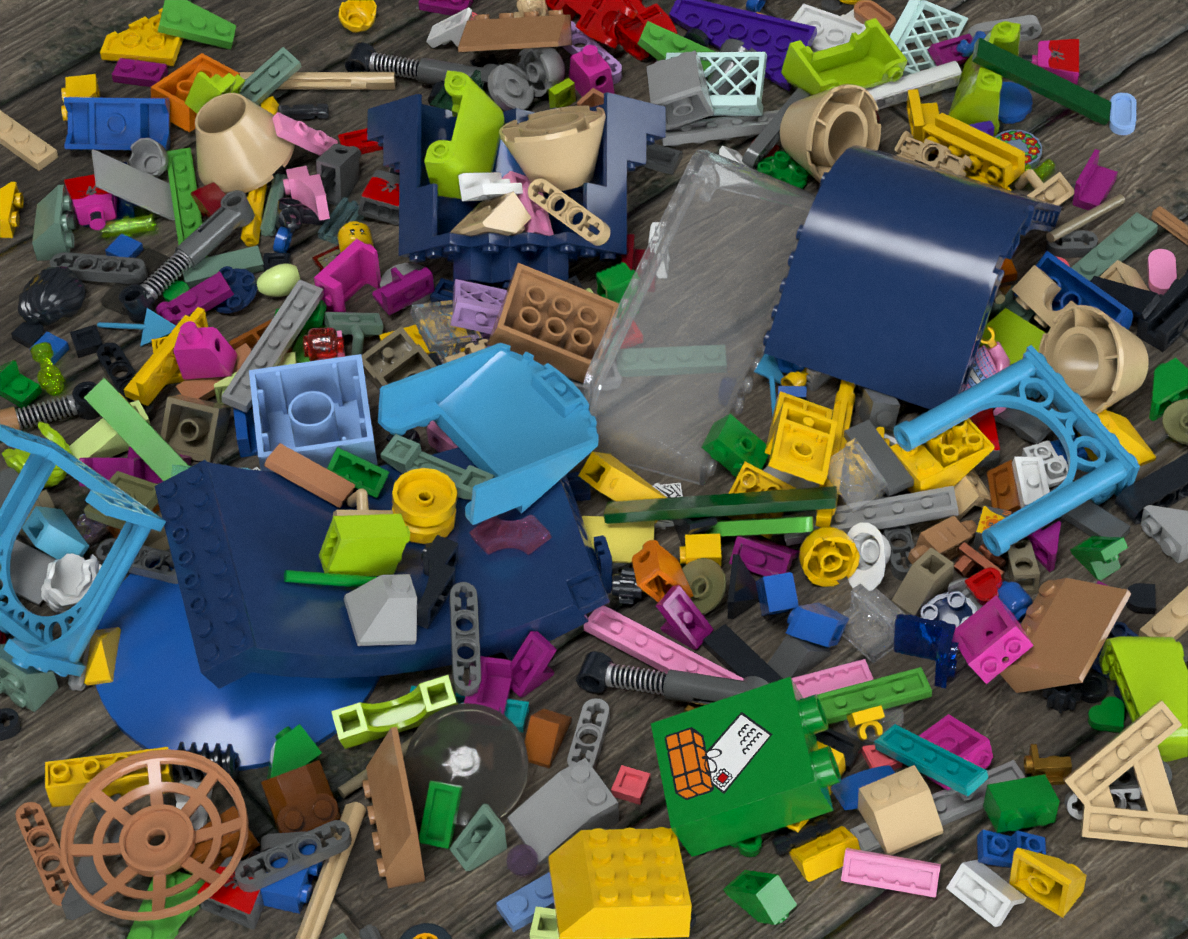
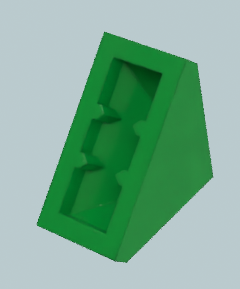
[327,447,390,498]

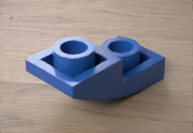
[831,765,895,810]
[977,829,1046,868]

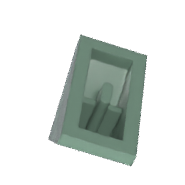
[450,804,507,871]

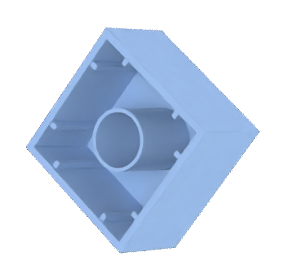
[249,354,378,472]

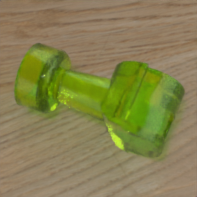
[30,342,65,396]

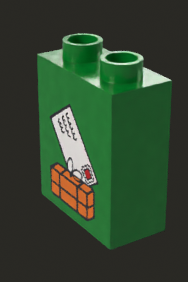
[651,677,841,857]

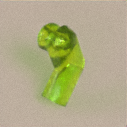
[1018,159,1055,181]

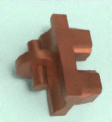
[954,542,1008,582]

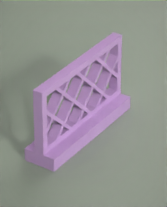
[451,279,507,334]

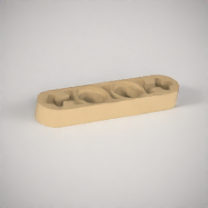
[528,178,610,246]

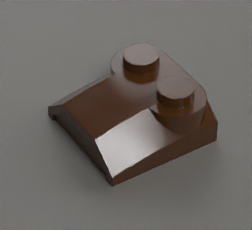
[261,760,341,833]

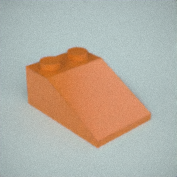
[151,53,240,132]

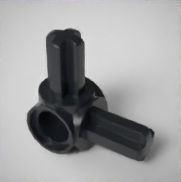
[275,198,327,233]

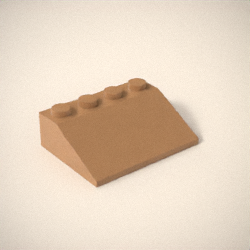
[458,10,572,52]
[487,263,621,386]
[1000,578,1131,693]
[362,727,425,888]

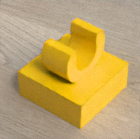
[847,705,885,741]

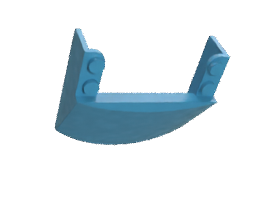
[378,343,598,525]

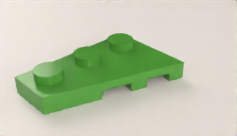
[158,0,236,50]
[638,21,715,71]
[127,871,205,939]

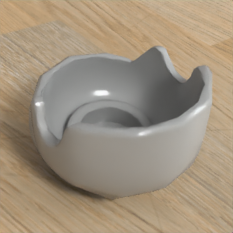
[129,138,168,178]

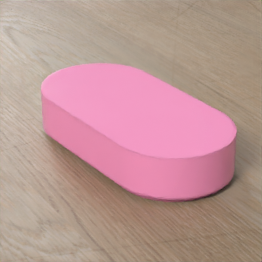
[1147,249,1177,295]

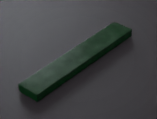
[972,37,1112,126]

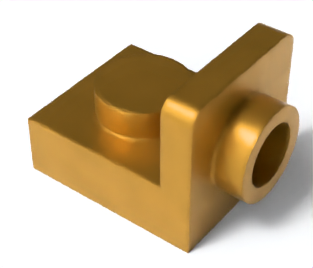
[1024,744,1072,785]

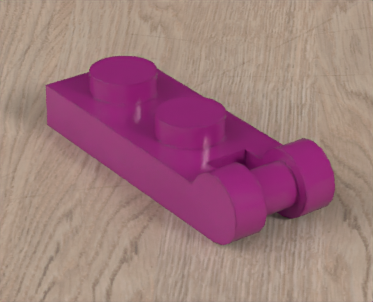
[156,271,234,325]

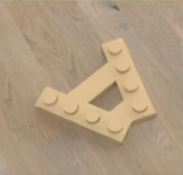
[1063,700,1188,847]

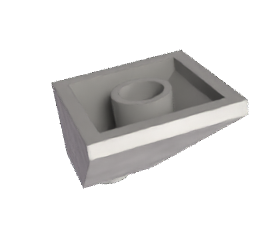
[344,574,417,646]

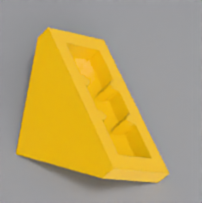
[84,627,121,686]

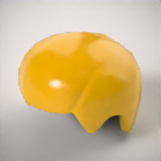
[338,0,377,33]

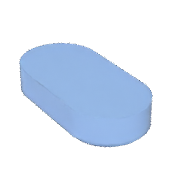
[1109,93,1136,135]

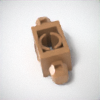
[908,515,977,565]

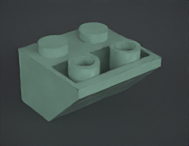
[32,185,76,261]
[0,644,59,713]

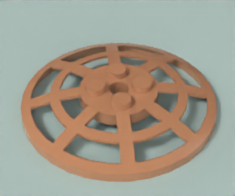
[60,749,249,921]

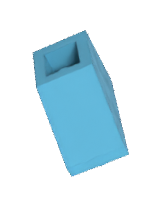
[22,506,89,560]

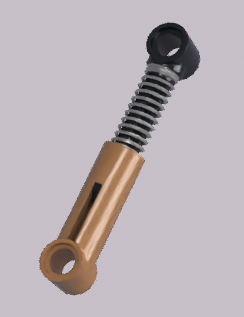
[0,381,101,430]

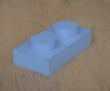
[496,872,555,932]

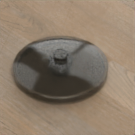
[405,703,529,827]

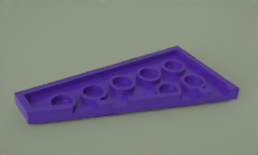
[669,0,817,91]

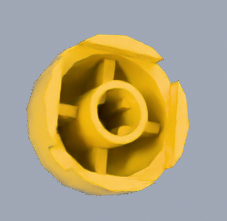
[799,527,860,587]

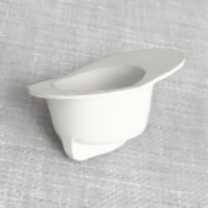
[847,522,891,593]

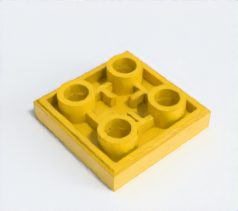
[726,462,796,539]

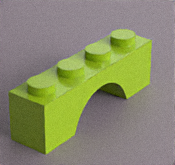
[331,675,461,749]

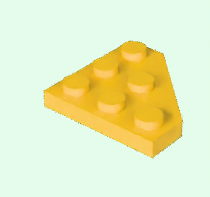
[100,8,184,66]

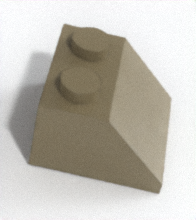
[161,395,231,463]

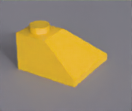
[1078,410,1156,467]
[1009,847,1087,918]

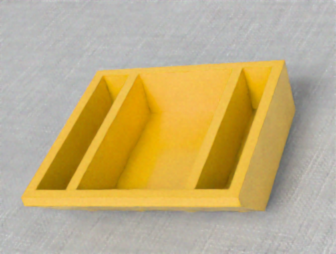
[548,827,692,939]

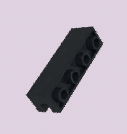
[1136,269,1188,352]

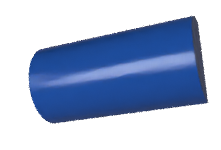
[1014,251,1133,330]

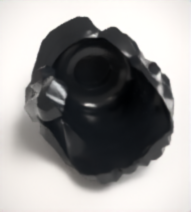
[18,266,86,326]

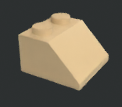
[449,191,531,236]
[858,765,943,855]

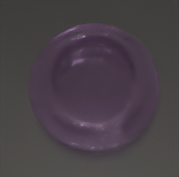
[507,844,538,876]

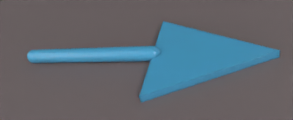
[97,308,176,347]
[754,353,784,417]

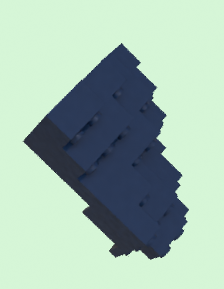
[367,92,666,290]

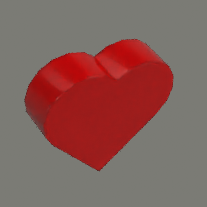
[964,567,1002,606]

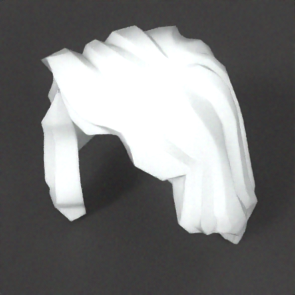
[41,553,102,614]

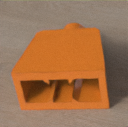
[632,540,694,602]

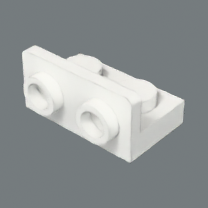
[458,172,523,201]

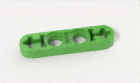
[706,516,814,536]

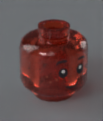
[303,327,344,361]

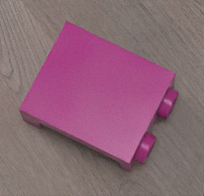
[314,239,381,317]

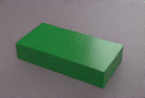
[419,780,462,849]

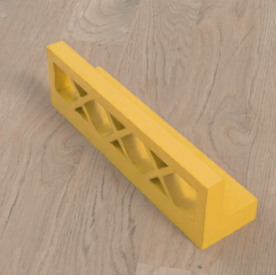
[124,307,208,406]

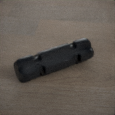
[279,103,329,120]
[772,817,832,855]

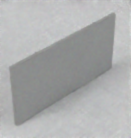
[91,149,175,221]
[0,540,57,606]

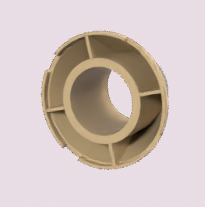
[780,84,881,183]
[195,93,295,195]
[499,106,606,192]
[1038,305,1148,414]

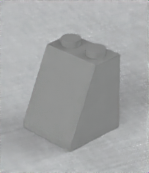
[646,51,714,130]

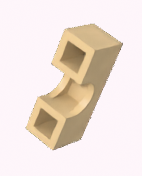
[1012,265,1077,329]

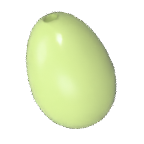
[257,264,300,297]

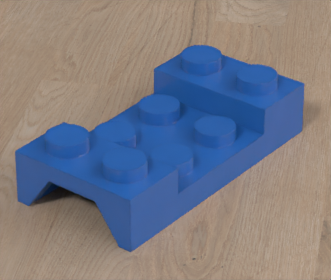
[64,97,170,150]

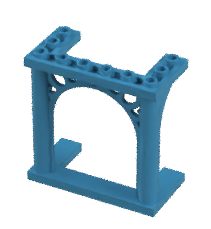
[0,424,166,677]

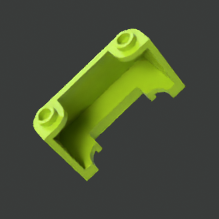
[781,18,908,96]
[949,21,1021,137]
[424,70,504,199]
[1099,636,1188,762]

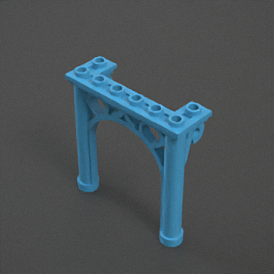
[893,345,1140,556]

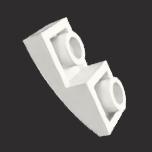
[1022,440,1075,488]

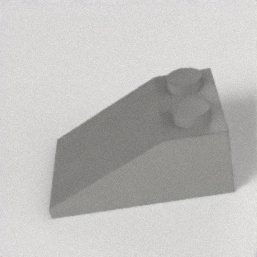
[507,758,619,866]

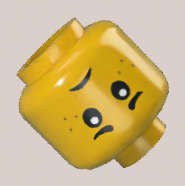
[337,221,374,253]

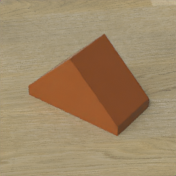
[521,709,572,769]

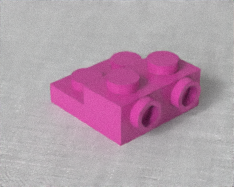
[919,714,994,791]

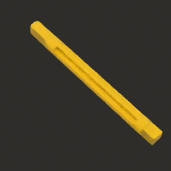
[241,96,279,247]
[815,379,855,527]

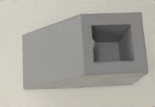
[1141,505,1188,564]

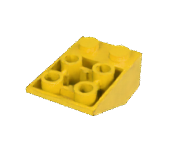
[890,418,994,493]

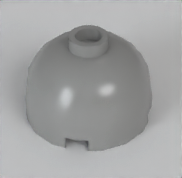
[516,47,565,97]

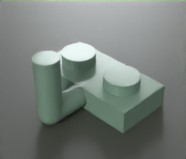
[324,312,383,356]

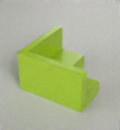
[185,71,246,114]

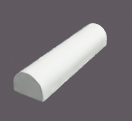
[866,61,962,109]

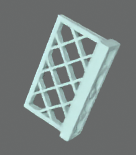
[890,0,968,76]
[666,52,767,116]

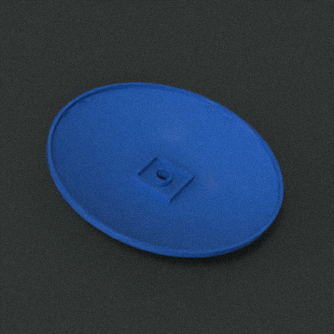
[96,560,380,771]

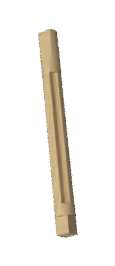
[238,72,396,90]
[296,802,366,939]

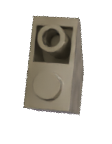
[891,547,954,619]

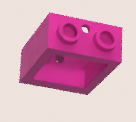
[950,595,1034,684]

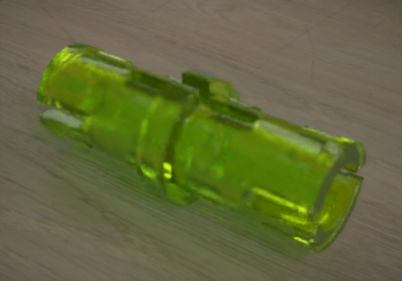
[100,214,156,239]

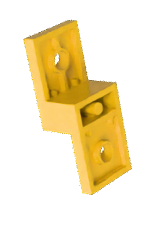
[765,391,837,485]

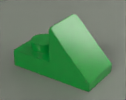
[0,360,42,408]
[1070,536,1128,580]

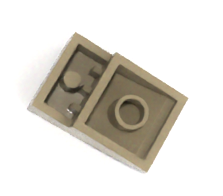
[362,326,436,391]

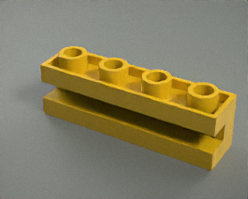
[922,113,1025,188]
[45,747,174,808]

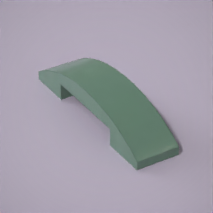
[380,434,495,500]

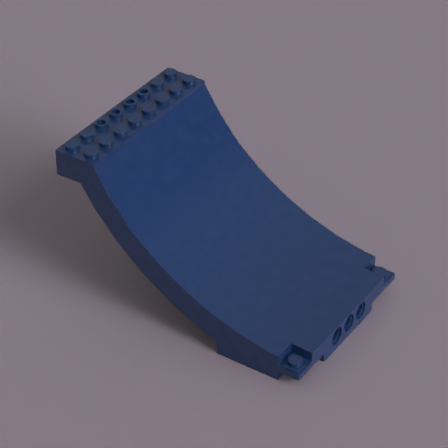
[154,447,610,689]

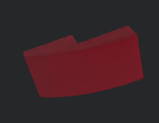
[191,182,225,218]

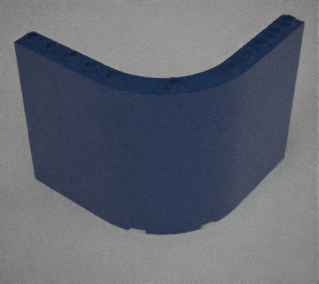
[763,145,1062,409]

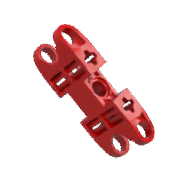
[545,0,638,49]
[615,0,677,60]

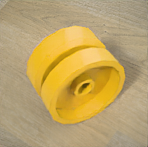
[392,468,457,544]

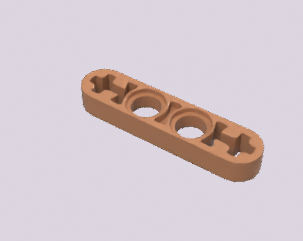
[15,802,70,906]

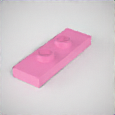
[272,112,338,156]
[792,659,874,698]
[841,848,941,898]

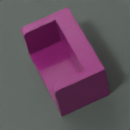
[79,457,145,486]
[463,656,513,727]

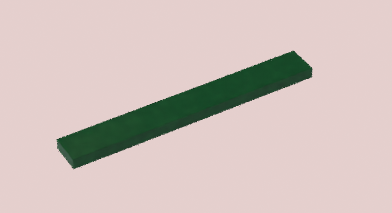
[603,486,838,524]

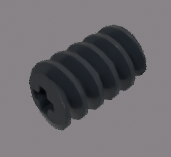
[172,742,240,783]

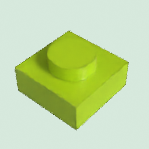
[549,78,576,108]

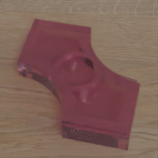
[469,515,552,555]

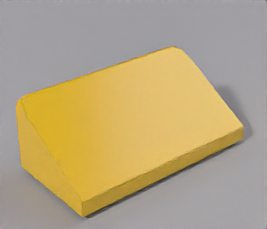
[789,826,860,882]

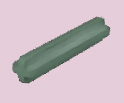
[260,173,287,237]

